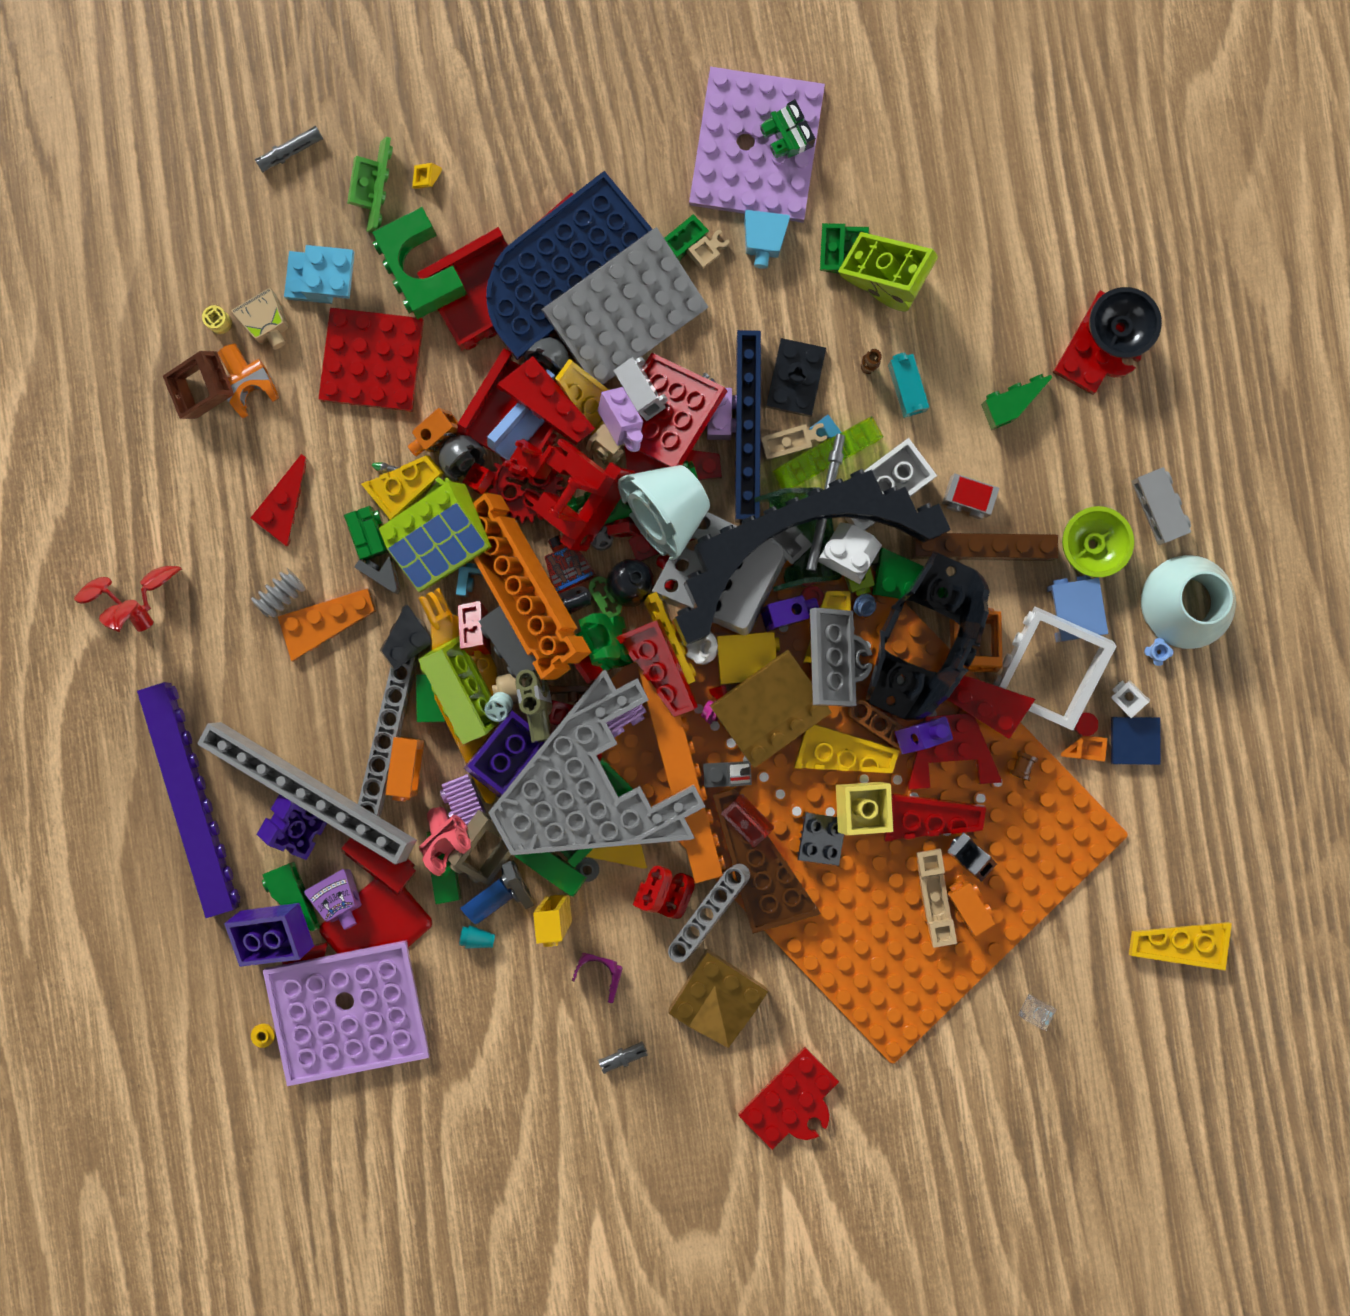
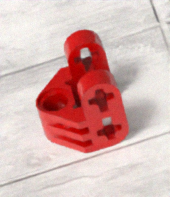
[633,866,695,919]

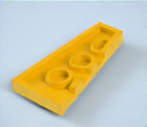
[794,724,900,773]
[1129,922,1232,971]

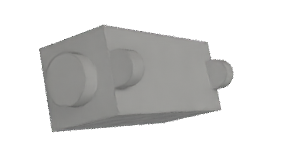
[613,357,668,421]

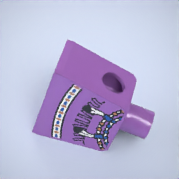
[304,869,361,930]

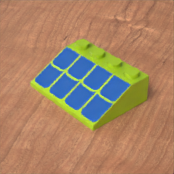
[379,481,491,592]

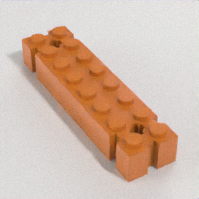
[473,493,592,680]

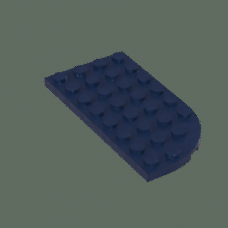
[486,171,652,360]

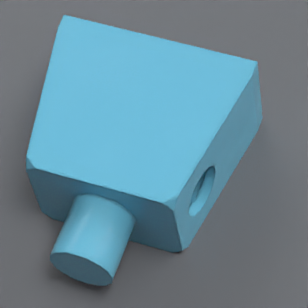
[744,210,790,269]

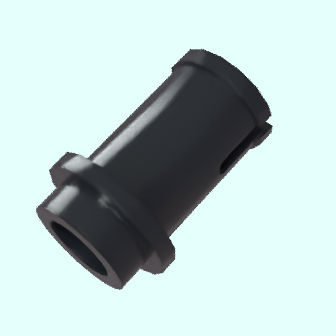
[562,590,591,615]

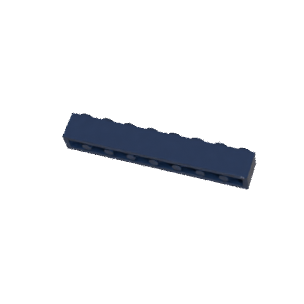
[735,330,761,523]

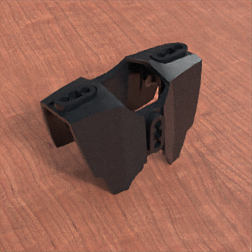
[865,552,990,721]

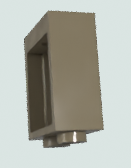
[447,810,511,886]

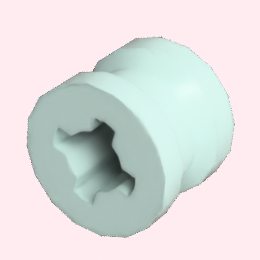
[485,692,513,722]

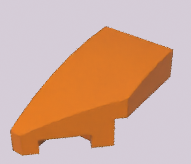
[1060,736,1108,761]

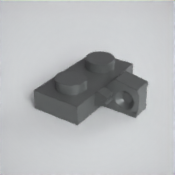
[501,860,534,909]

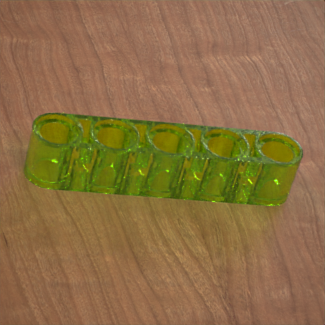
[773,416,884,492]

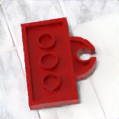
[1053,290,1142,395]
[738,1046,839,1150]

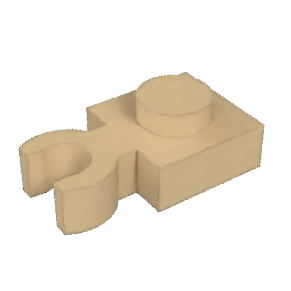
[686,230,730,270]

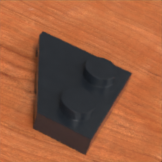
[380,605,432,670]

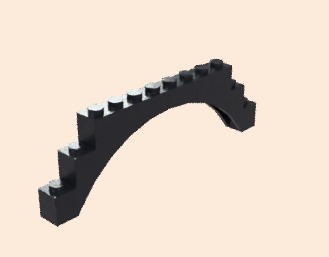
[673,469,951,646]

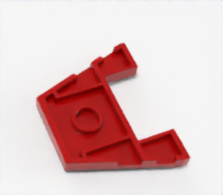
[908,713,1002,790]

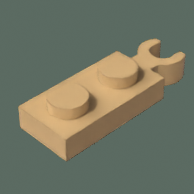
[761,423,827,461]

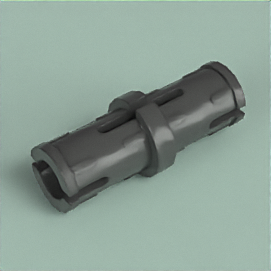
[598,1041,648,1074]

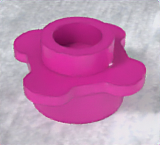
[701,700,718,724]

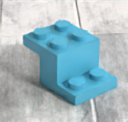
[284,245,355,304]

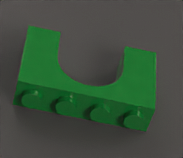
[372,207,467,320]

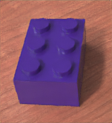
[463,711,545,798]
[224,903,314,967]

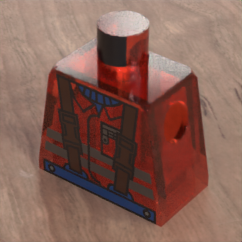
[544,535,596,594]

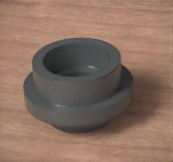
[576,858,599,882]

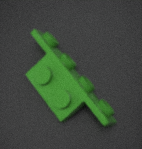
[347,136,393,233]

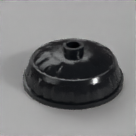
[1089,287,1162,358]

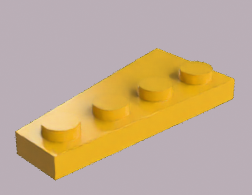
[644,592,696,685]

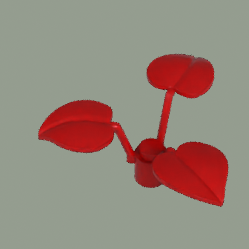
[74,566,183,632]

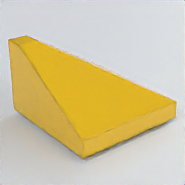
[412,163,442,189]

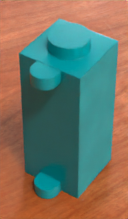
[888,352,929,418]

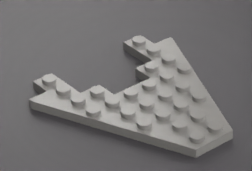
[488,669,705,855]

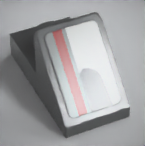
[354,556,400,594]
[703,761,752,787]

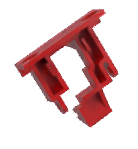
[502,438,635,552]

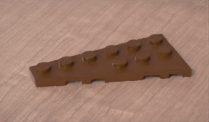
[713,789,821,934]

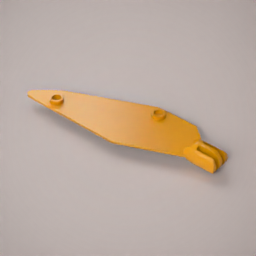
[418,588,499,804]

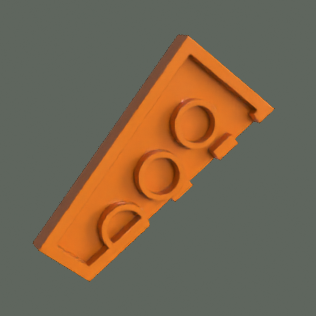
[278,588,376,662]

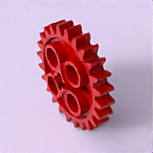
[488,456,564,524]

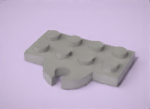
[810,608,873,707]

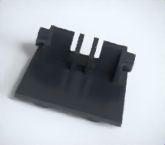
[797,812,844,866]

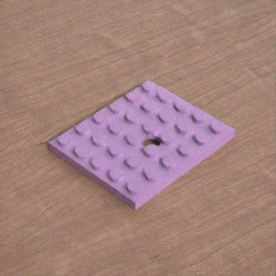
[689,67,825,223]
[263,940,430,1086]

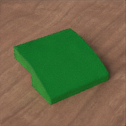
[820,223,869,274]

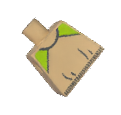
[231,288,289,350]

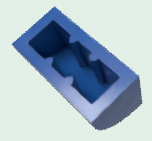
[460,877,514,925]

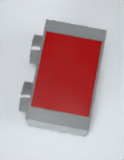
[942,473,999,519]

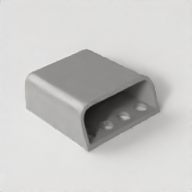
[652,512,785,635]

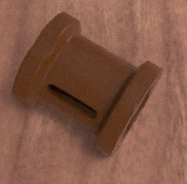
[1010,751,1038,781]

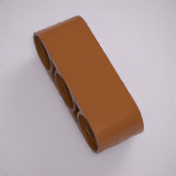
[848,700,905,748]

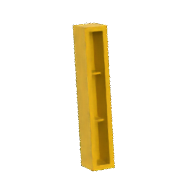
[533,894,572,947]

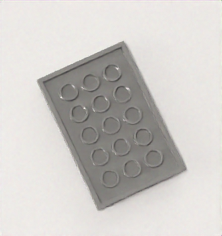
[541,227,709,385]

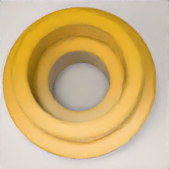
[251,1023,275,1048]

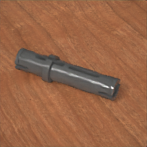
[255,125,323,173]

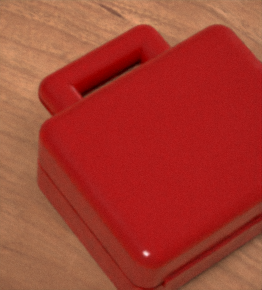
[319,879,433,954]

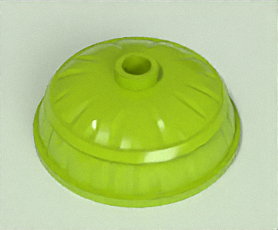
[1062,506,1134,578]

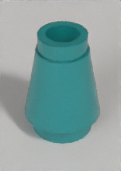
[459,925,495,949]

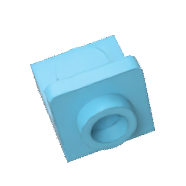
[456,563,483,597]

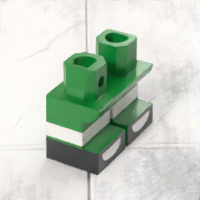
[760,99,816,158]

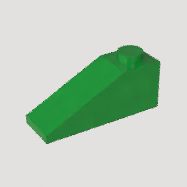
[262,861,320,932]

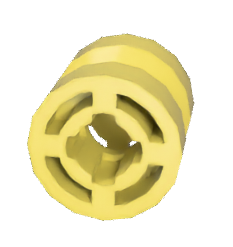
[202,305,232,334]

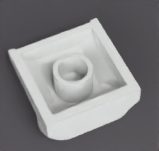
[818,522,882,584]

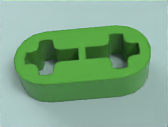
[589,576,622,618]

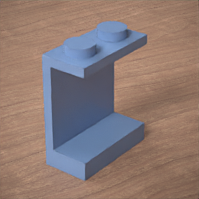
[1047,575,1108,642]

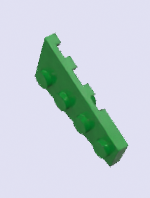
[872,548,944,599]

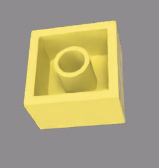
[836,782,893,835]

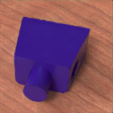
[761,595,819,632]
[895,716,953,754]

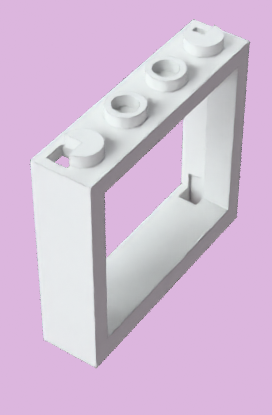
[993,606,1117,730]

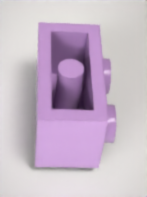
[707,388,736,440]

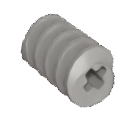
[251,568,305,617]

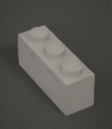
[1131,467,1191,545]

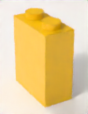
[716,632,780,685]

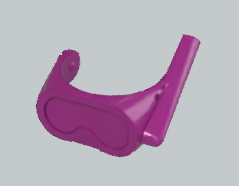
[572,953,623,1003]

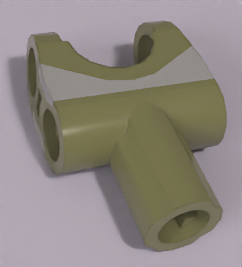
[515,670,552,743]

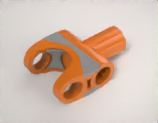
[218,343,279,418]

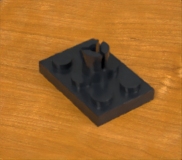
[766,338,826,417]

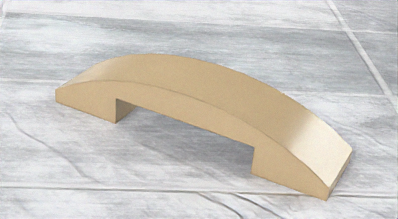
[917,849,957,948]

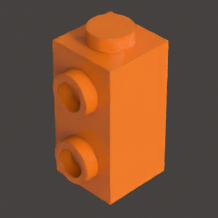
[947,880,995,937]

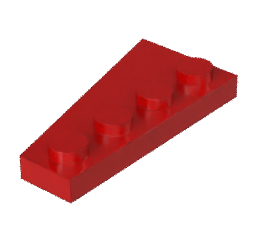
[496,356,595,445]
[938,668,1036,739]

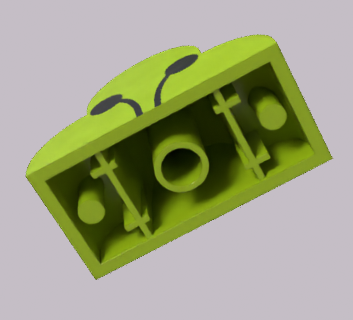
[838,232,938,312]

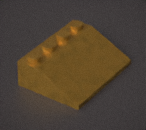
[710,650,832,768]

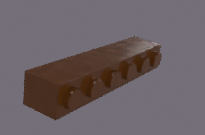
[911,533,1058,561]

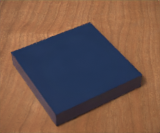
[1111,717,1161,765]

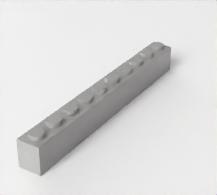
[197,722,417,864]

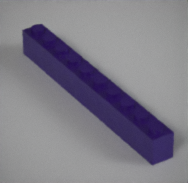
[137,682,240,918]

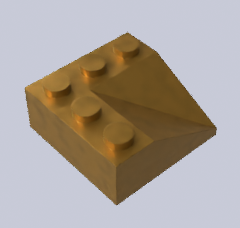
[669,949,768,1048]

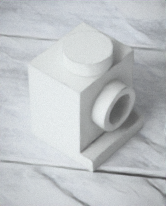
[1111,680,1150,718]

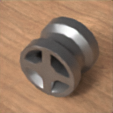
[592,526,614,551]

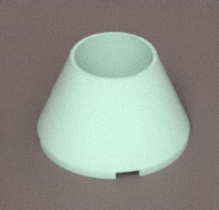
[618,465,710,560]
[1141,555,1236,649]

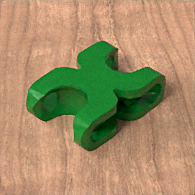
[578,613,635,668]

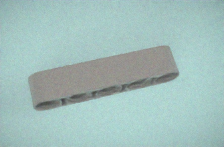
[668,864,750,963]

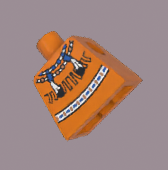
[408,408,459,457]

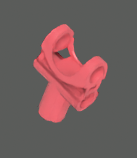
[419,807,471,876]

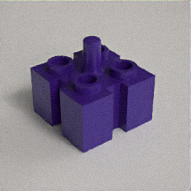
[256,794,327,860]

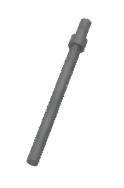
[806,434,845,572]

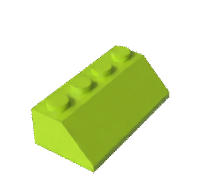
[418,636,501,744]

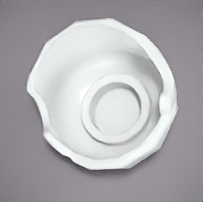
[682,631,718,665]

